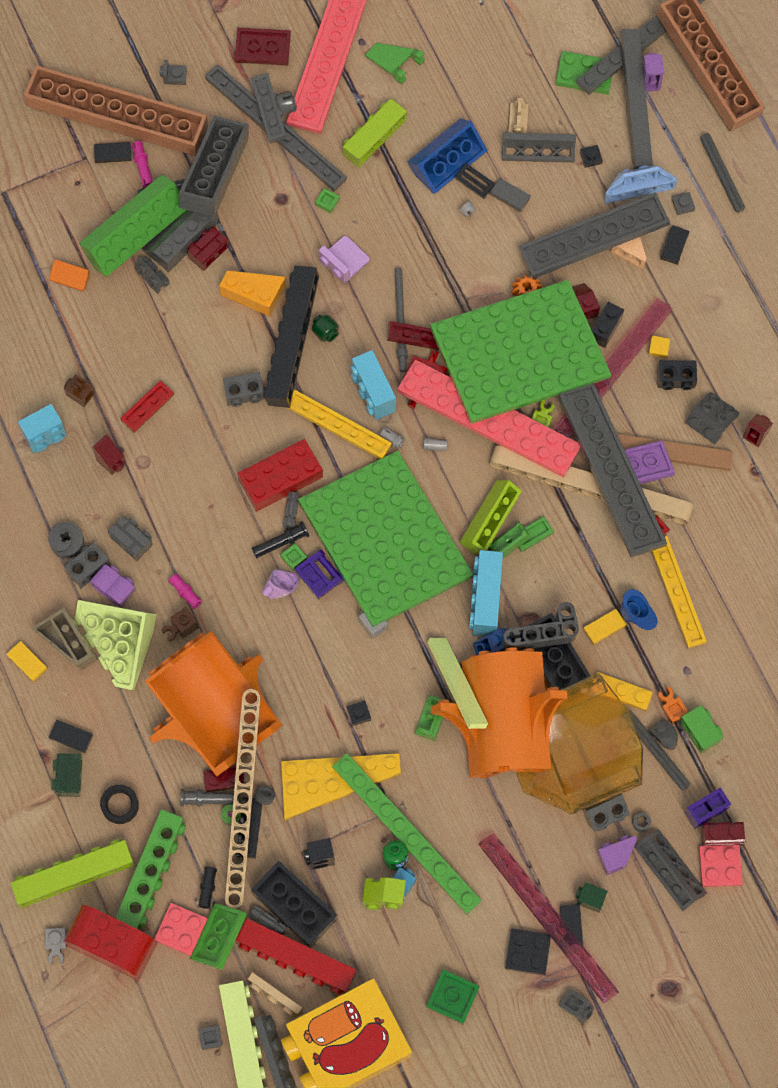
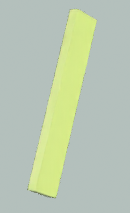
[427,638,488,729]

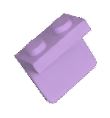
[319,236,369,284]

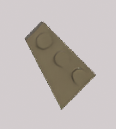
[31,607,99,670]

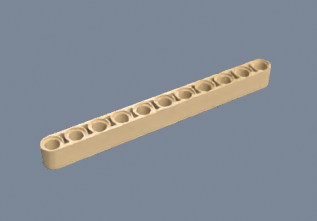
[490,446,694,525]
[225,689,261,908]

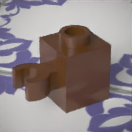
[64,374,95,407]
[161,607,199,642]

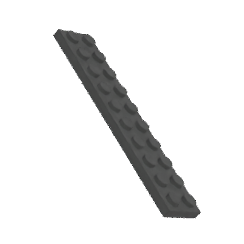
[558,383,667,557]

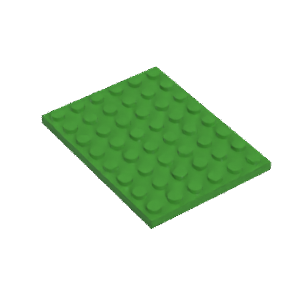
[430,280,611,424]
[298,451,474,627]

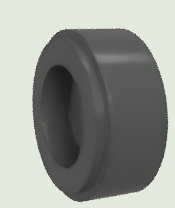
[254,786,275,805]

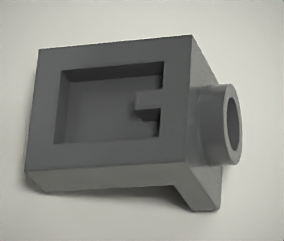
[160,60,187,85]
[559,989,594,1024]

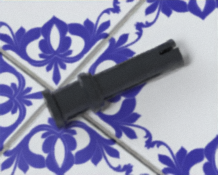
[251,521,309,559]

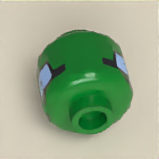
[382,840,409,870]

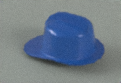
[620,589,658,630]

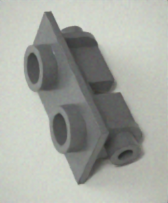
[135,256,169,294]

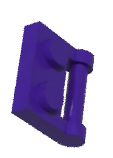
[295,549,344,600]

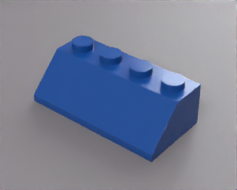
[407,118,488,194]

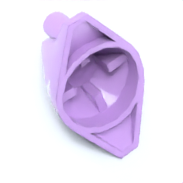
[262,570,300,600]

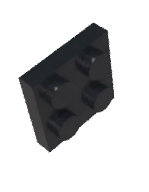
[505,928,551,976]

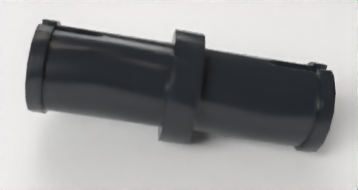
[198,866,217,909]

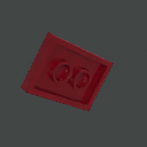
[235,27,291,66]

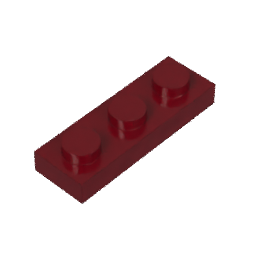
[387,321,439,350]

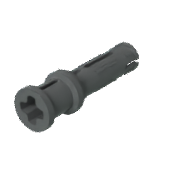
[180,789,241,807]

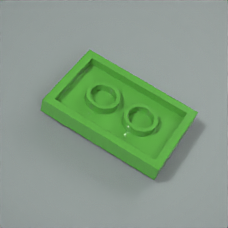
[556,51,612,95]
[190,903,247,970]

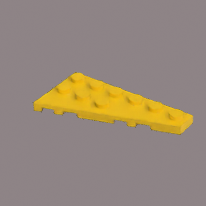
[281,753,401,821]

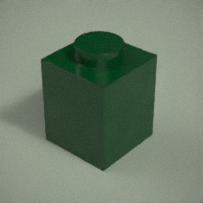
[575,882,608,913]

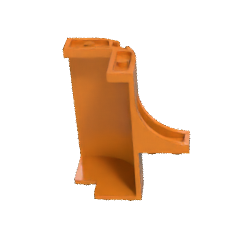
[145,630,283,776]
[431,648,568,778]

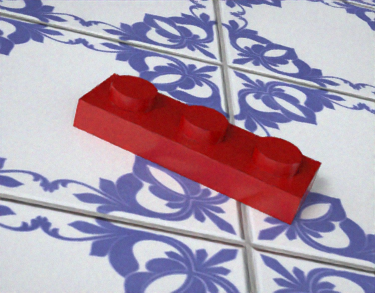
[120,380,174,433]

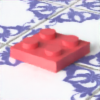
[699,845,743,887]
[154,903,208,956]

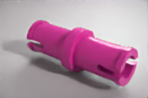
[168,574,202,609]

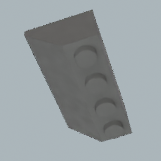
[142,210,219,272]

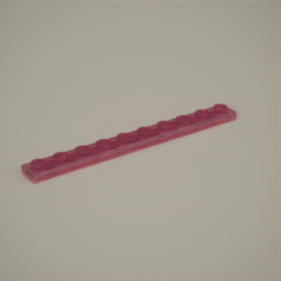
[552,298,673,438]
[478,833,619,1004]

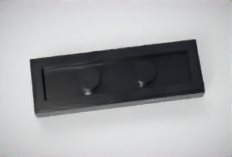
[236,797,263,859]

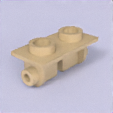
[508,98,529,133]

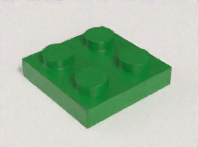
[426,970,480,1024]

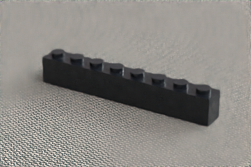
[263,266,320,408]

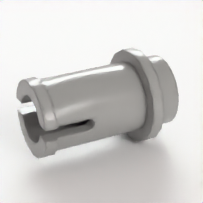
[380,427,405,449]
[423,436,447,452]

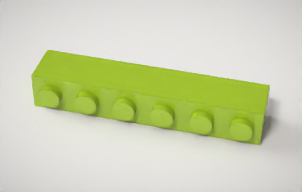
[11,839,135,908]

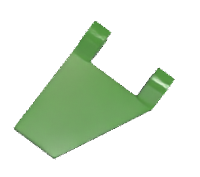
[365,43,425,84]

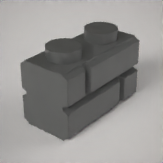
[108,516,152,561]

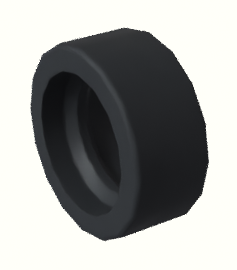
[100,785,139,824]

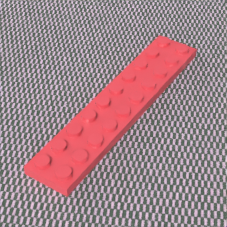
[286,0,367,134]
[397,360,581,478]

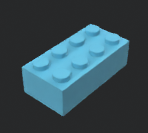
[469,550,503,637]

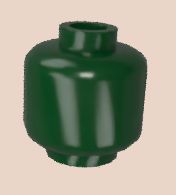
[312,315,339,342]

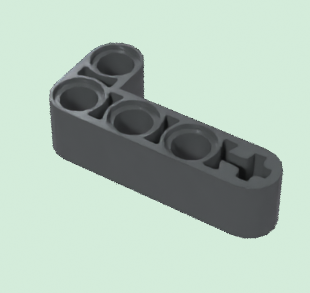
[502,602,579,650]

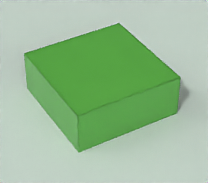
[315,188,340,213]
[280,543,307,571]

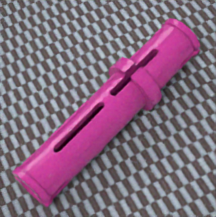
[131,141,153,189]

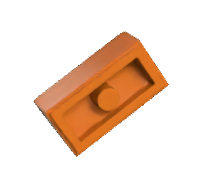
[49,259,90,292]

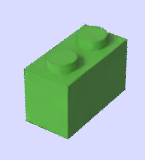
[679,705,723,754]

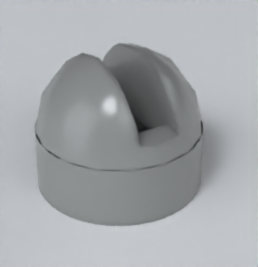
[459,201,475,217]

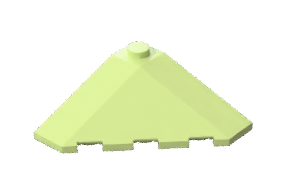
[75,600,157,690]

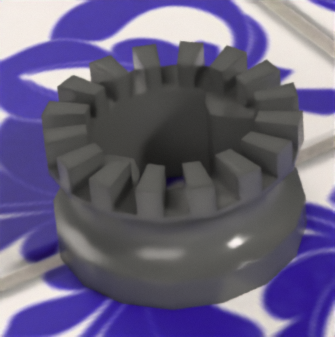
[632,812,651,832]

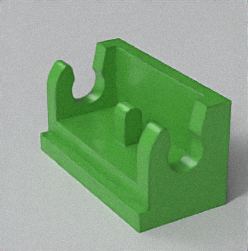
[489,522,531,559]
[415,695,444,741]

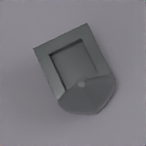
[648,718,678,750]

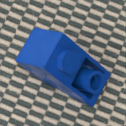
[473,628,514,655]

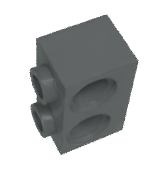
[223,372,264,407]
[64,543,110,589]
[581,788,630,832]

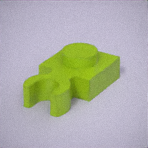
[532,400,555,428]

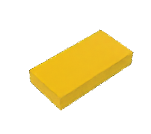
[583,609,627,645]
[6,641,48,682]

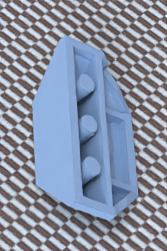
[604,165,677,204]

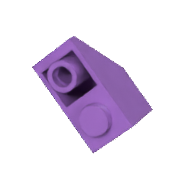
[597,835,637,876]

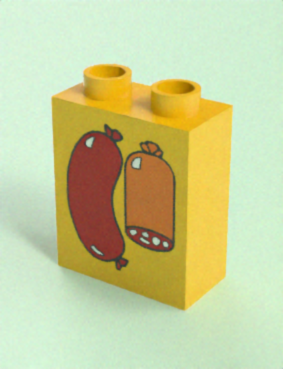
[280,978,412,1088]

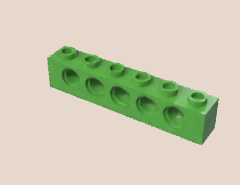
[116,809,186,930]

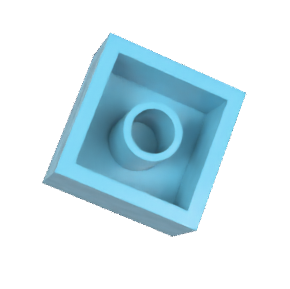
[18,404,66,454]

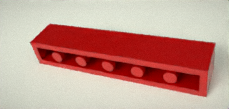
[236,918,356,996]

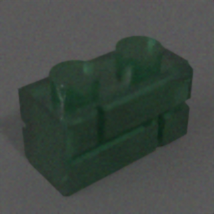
[51,753,83,797]

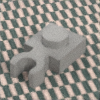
[45,928,67,965]

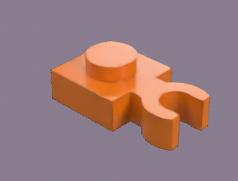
[658,687,689,724]

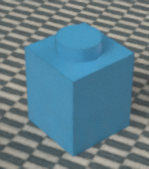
[393,867,417,900]

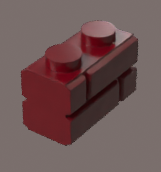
[187,227,230,271]
[701,822,745,846]

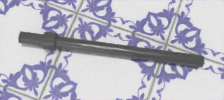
[395,268,408,372]

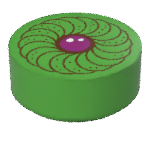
[221,804,241,825]

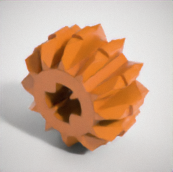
[511,274,543,297]

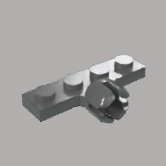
[251,73,297,143]

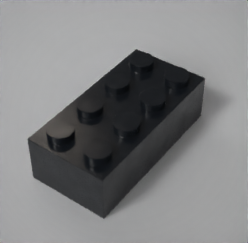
[519,613,592,697]
[251,861,338,948]

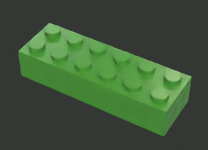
[79,175,186,277]

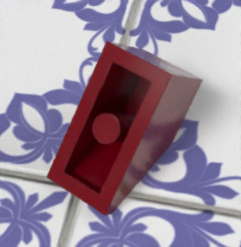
[572,283,600,320]
[743,414,773,448]
[92,434,126,475]

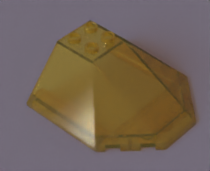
[516,673,643,815]

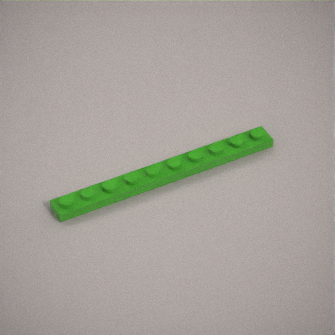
[332,753,482,915]

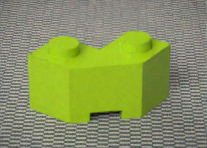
[362,877,406,911]

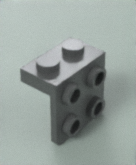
[685,392,740,444]

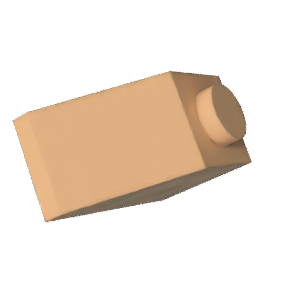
[611,237,647,269]

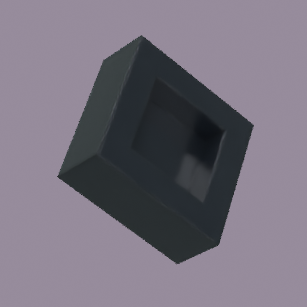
[580,145,603,168]
[346,700,371,726]

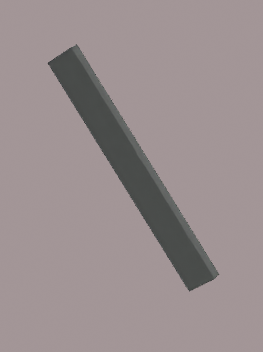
[620,29,653,169]

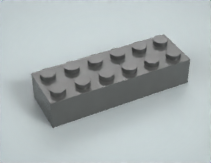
[179,116,249,217]

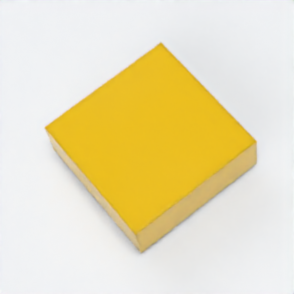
[649,336,670,358]

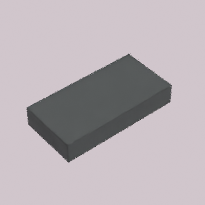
[490,178,531,212]

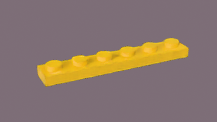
[287,389,392,459]
[651,536,707,649]

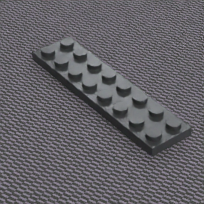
[519,192,670,279]

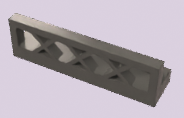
[502,133,576,163]
[634,829,707,911]

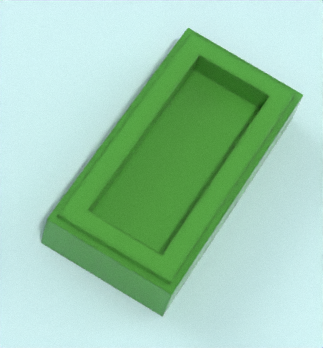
[518,516,554,552]

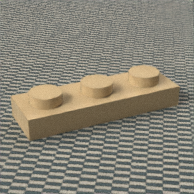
[248,972,303,1017]

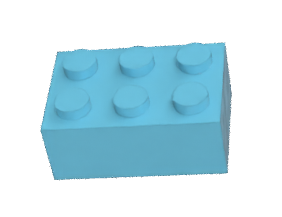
[350,350,396,421]

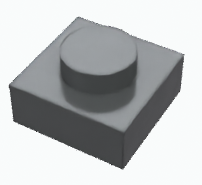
[672,192,695,215]
[198,1025,222,1050]

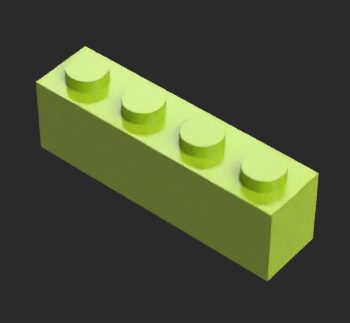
[342,99,407,168]
[459,480,522,554]

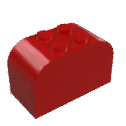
[63,904,157,981]

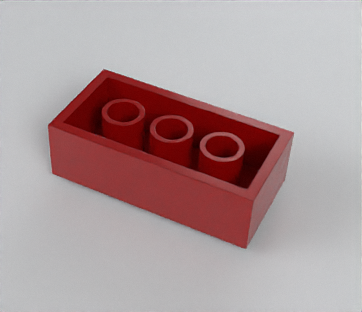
[237,439,323,512]

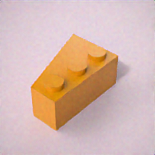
[219,271,286,317]

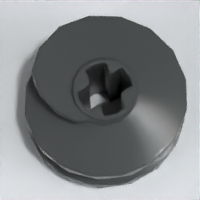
[48,522,84,559]

